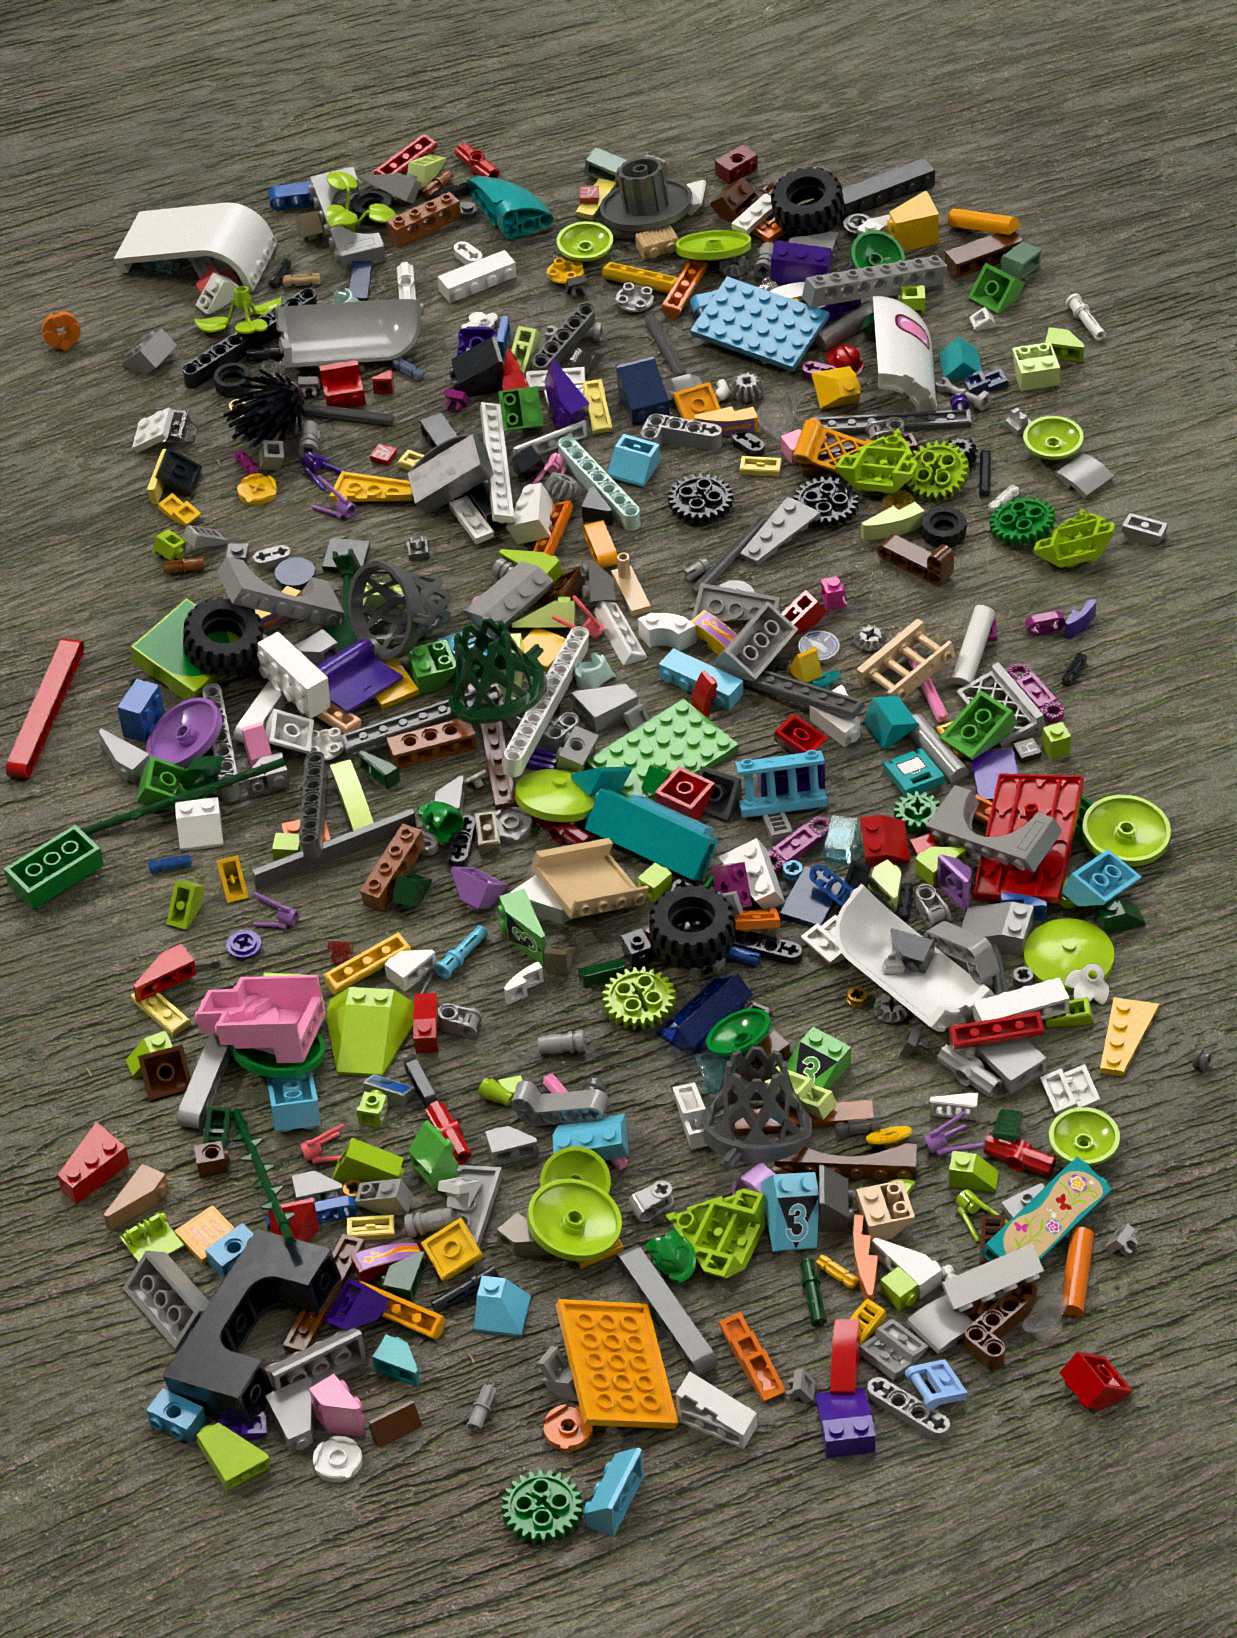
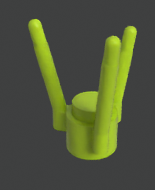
[956,1189,1009,1242]

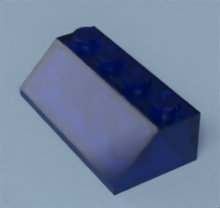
[656,973,753,1052]

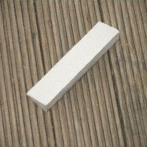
[511,420,587,458]
[594,601,647,665]

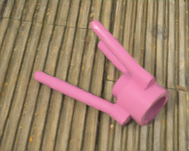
[532,453,567,485]

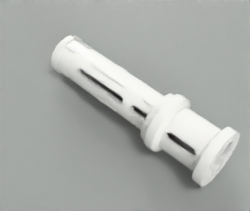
[1065,294,1106,341]

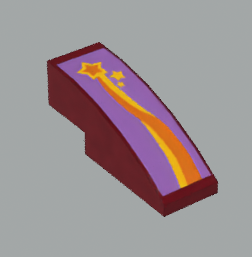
[350,1242,428,1282]

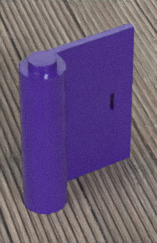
[317,638,403,714]

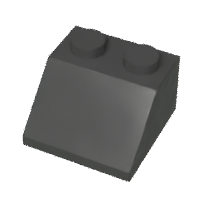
[819,1165,853,1232]

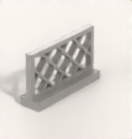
[956,662,1046,748]

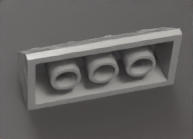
[463,561,553,639]
[714,601,798,681]
[123,1251,210,1349]
[265,1328,366,1392]

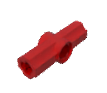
[455,142,500,178]
[425,1101,472,1165]
[983,1134,1056,1177]

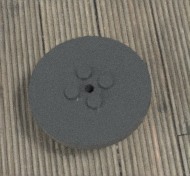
[600,156,693,232]

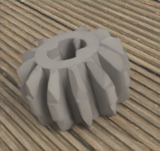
[730,372,764,403]
[545,472,580,502]

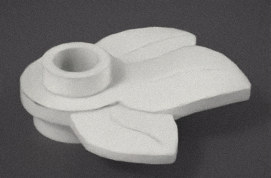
[461,312,498,329]
[1065,963,1109,1005]

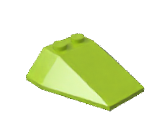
[326,987,414,1077]

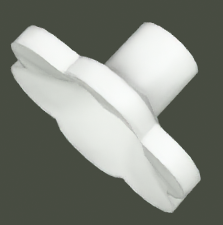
[464,769,487,789]

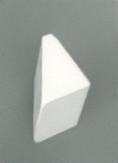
[969,307,997,331]

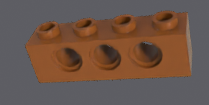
[386,192,461,248]
[386,719,477,769]
[360,823,425,912]

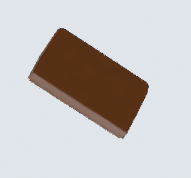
[369,1400,422,1447]

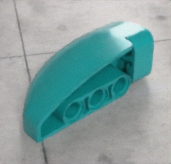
[467,176,553,239]

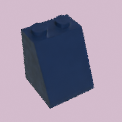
[616,356,670,425]

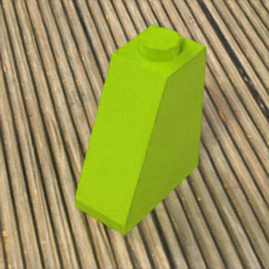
[332,1138,404,1183]
[197,1422,270,1491]

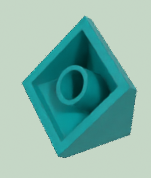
[939,336,982,381]
[863,696,919,750]
[571,767,632,796]

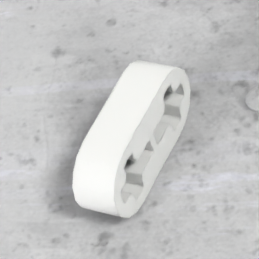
[454,241,482,265]

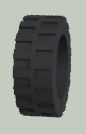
[351,188,392,226]
[921,506,966,547]

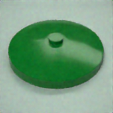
[233,1032,325,1078]

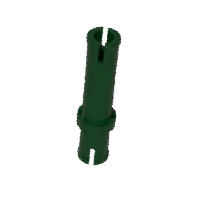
[800,1258,827,1327]

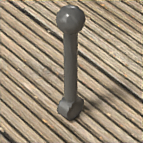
[195,958,220,968]
[420,969,437,994]

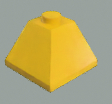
[811,366,861,410]

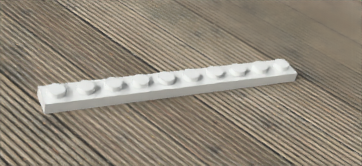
[480,402,514,523]

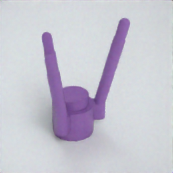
[312,475,356,519]
[253,892,299,930]
[925,1112,985,1156]

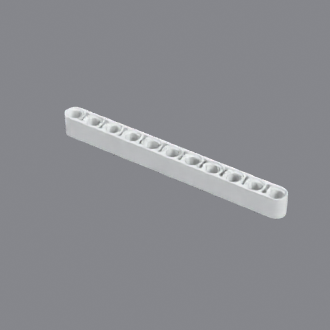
[503,626,589,777]

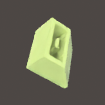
[1012,342,1060,391]

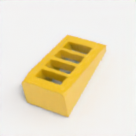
[850,1299,886,1345]

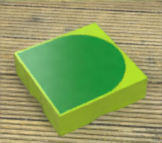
[131,598,240,701]

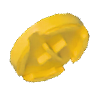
[237,473,277,506]

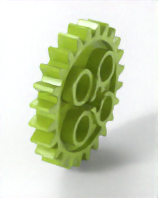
[906,440,970,502]
[602,967,676,1030]

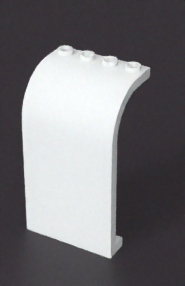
[114,203,277,292]

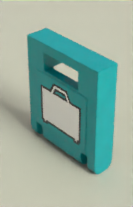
[882,748,945,798]

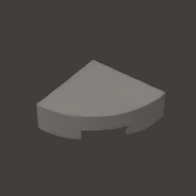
[882,953,906,974]

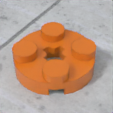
[41,311,81,350]
[544,1405,593,1454]

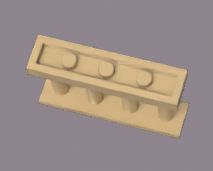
[857,619,955,701]

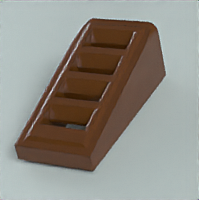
[980,1215,1005,1264]

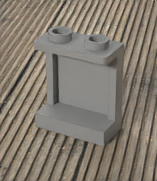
[975,1038,1046,1095]

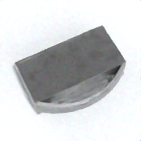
[408,434,494,514]

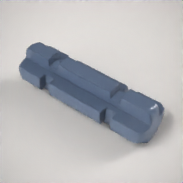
[392,357,425,381]

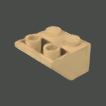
[856,1180,915,1243]

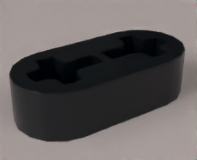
[732,430,765,457]

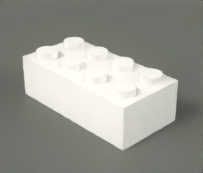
[257,632,331,719]

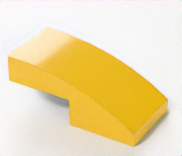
[158,493,201,526]

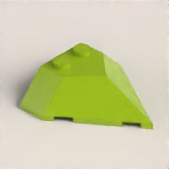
[835,429,918,494]
[1033,509,1116,568]
[666,1189,765,1279]

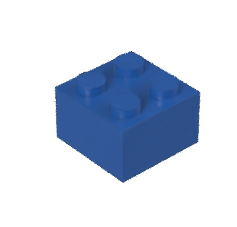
[117,679,165,743]

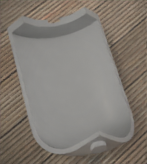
[275,299,424,368]

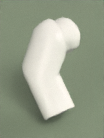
[715,379,730,403]

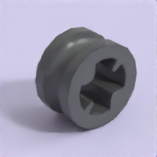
[1013,966,1033,989]
[1192,1048,1212,1072]

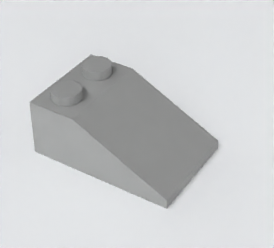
[961,902,1034,956]

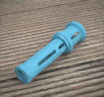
[434,925,488,979]

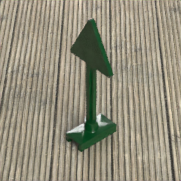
[322,549,368,652]

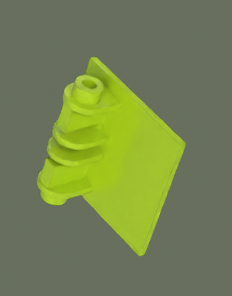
[120,1212,184,1262]

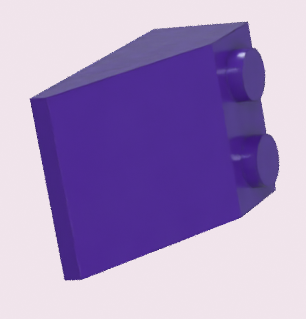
[544,360,590,429]
[815,1387,875,1458]

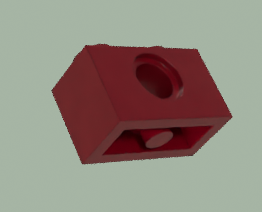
[715,144,758,185]

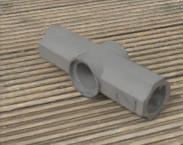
[937,1044,1002,1098]

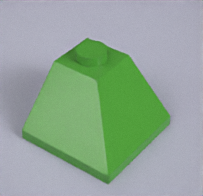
[968,263,1025,314]

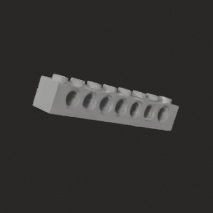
[802,255,947,308]

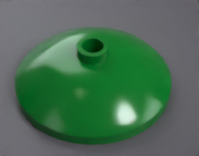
[850,230,905,269]
[706,1008,771,1057]

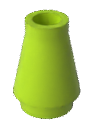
[478,1078,514,1106]

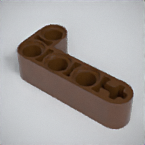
[877,534,954,586]
[965,1281,1037,1370]

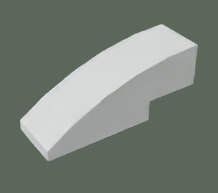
[673,1083,708,1149]

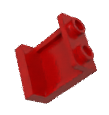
[319,360,366,408]

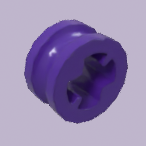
[950,393,969,410]

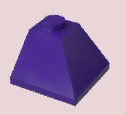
[325,1278,389,1330]

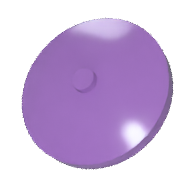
[146,698,222,767]

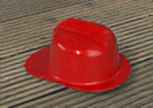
[826,344,864,375]

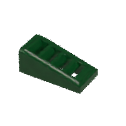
[359,751,400,789]
[203,1106,232,1150]
[992,1109,1023,1141]

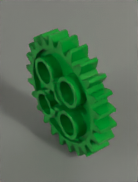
[989,496,1056,546]
[501,1469,583,1546]

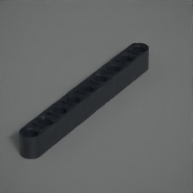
[182,288,317,389]

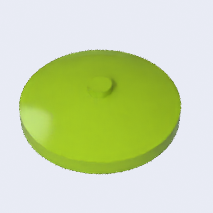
[676,230,752,261]
[515,769,595,822]
[1082,795,1171,867]
[1024,918,1114,993]
[527,1179,622,1261]

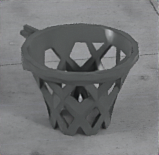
[348,560,451,659]
[700,1046,812,1172]

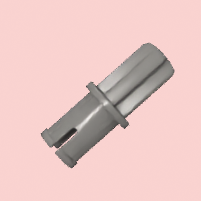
[466,1384,496,1432]

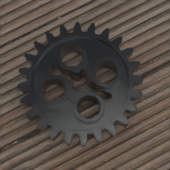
[668,473,734,525]
[793,477,858,529]

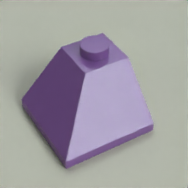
[937,854,973,912]
[451,867,508,911]

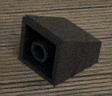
[449,336,504,397]

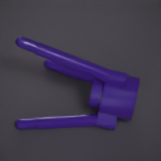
[302,452,346,491]

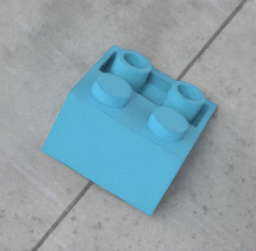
[607,434,660,487]

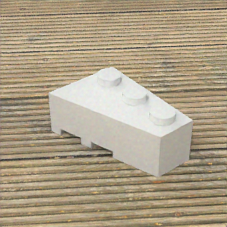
[506,483,553,544]
[718,838,785,910]
[676,1371,757,1449]

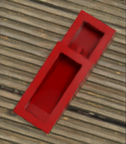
[830,1319,862,1395]

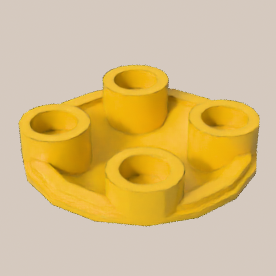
[546,258,584,284]

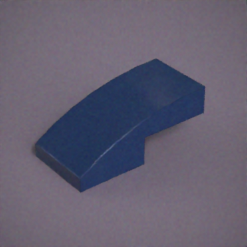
[963,368,1009,393]

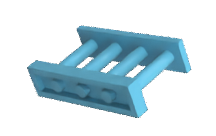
[735,750,828,818]

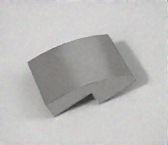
[1055,453,1114,499]
[906,1295,973,1354]
[859,1318,929,1381]

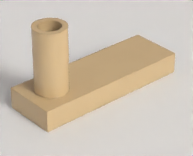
[611,553,651,617]

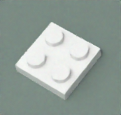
[132,408,174,453]

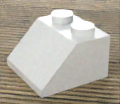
[175,797,224,852]

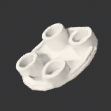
[306,727,344,761]

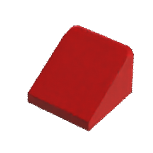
[372,370,394,394]

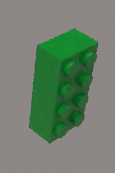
[4,825,104,910]

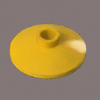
[866,1126,912,1149]

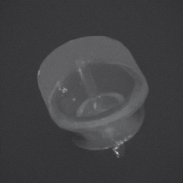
[1022,1292,1068,1345]

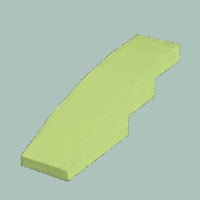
[330,760,374,831]

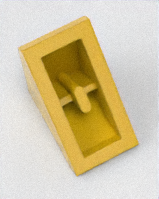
[788,647,822,683]
[216,855,249,903]

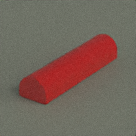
[374,134,437,175]
[949,1011,1045,1050]

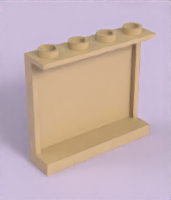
[531,838,649,919]

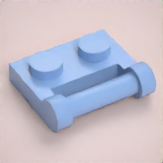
[905,1359,967,1410]

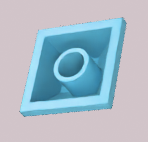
[474,1276,531,1337]

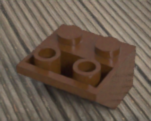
[710,177,759,223]

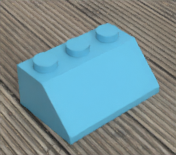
[1062,849,1142,906]
[553,1114,629,1161]
[583,1448,644,1536]

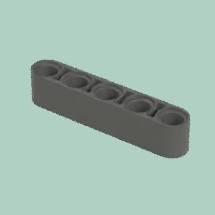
[532,302,595,371]

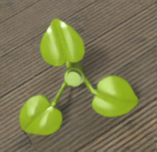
[326,171,397,232]
[194,286,282,334]

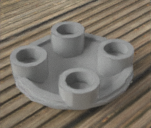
[616,282,654,312]

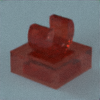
[327,941,354,963]

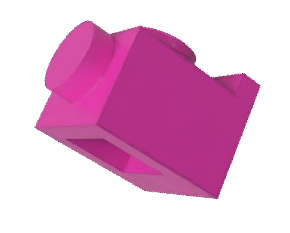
[821,576,847,611]

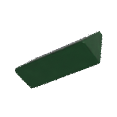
[578,958,626,987]

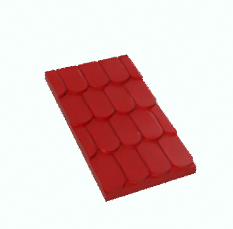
[973,773,1084,903]

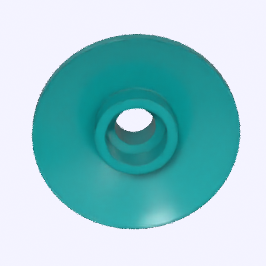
[807,671,841,690]

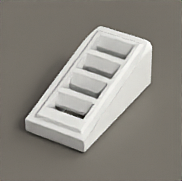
[929,1093,978,1120]

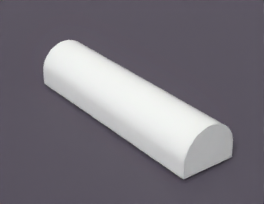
[951,605,995,686]

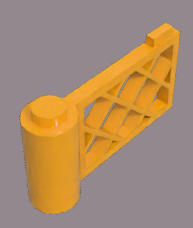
[793,418,872,474]

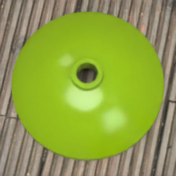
[557,221,613,262]
[1023,416,1084,460]
[1049,1107,1120,1166]
[540,1146,611,1194]

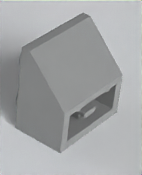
[121,328,177,374]

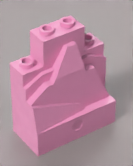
[195,975,326,1063]

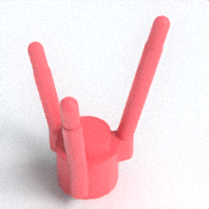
[552,595,605,639]
[300,1124,344,1165]

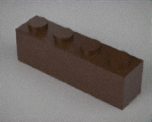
[945,231,1023,279]

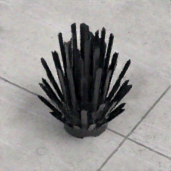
[223,369,305,449]

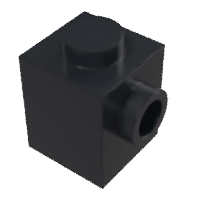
[512,445,545,481]
[621,928,653,968]

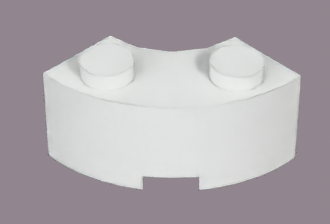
[638,613,696,651]

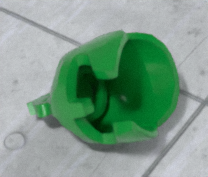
[418,801,464,843]
[645,1230,696,1284]

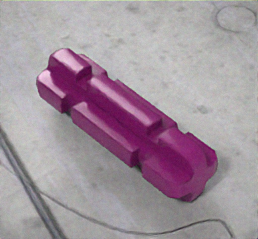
[234,449,261,475]

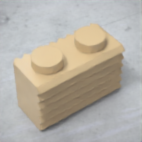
[635,225,679,260]

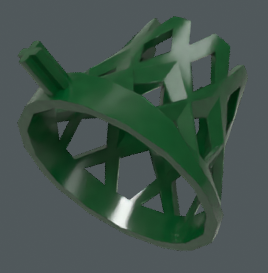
[448,619,548,724]

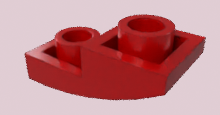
[692,670,718,717]

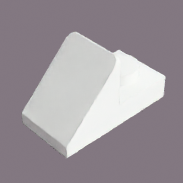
[438,1177,481,1210]

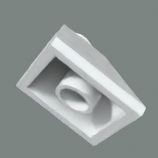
[265,709,314,754]

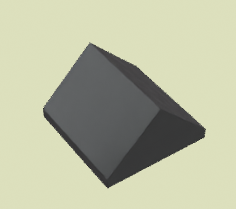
[698,766,742,820]

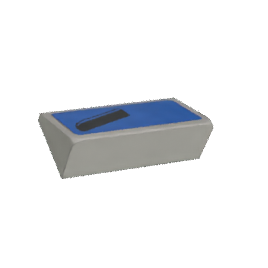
[363,1074,415,1106]

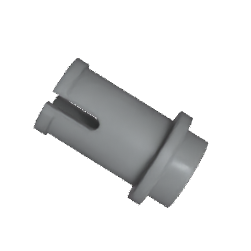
[683,558,711,581]

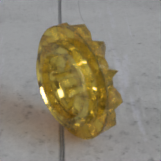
[882,490,915,510]

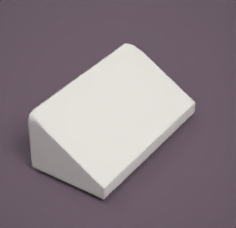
[686,180,706,216]

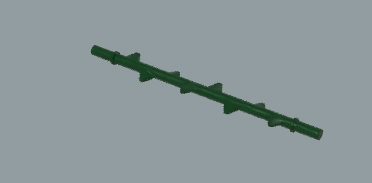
[81,758,286,836]
[232,1108,295,1244]

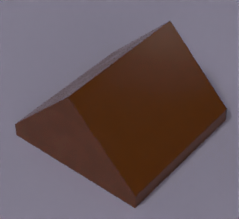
[539,566,584,606]
[138,1044,191,1100]

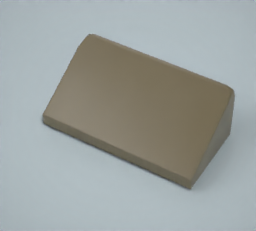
[475,811,501,855]

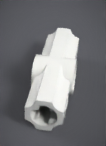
[397,262,416,299]

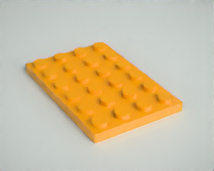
[555,1299,678,1429]

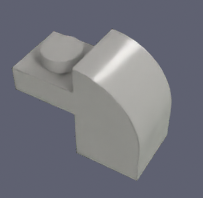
[537,1346,578,1401]

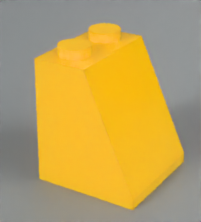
[887,191,939,251]

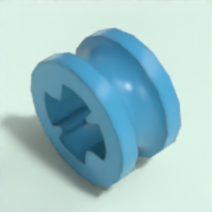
[783,860,803,882]

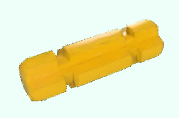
[816,1255,859,1289]

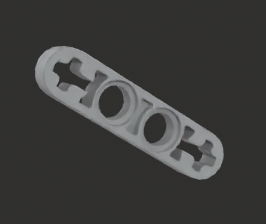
[867,1377,950,1440]

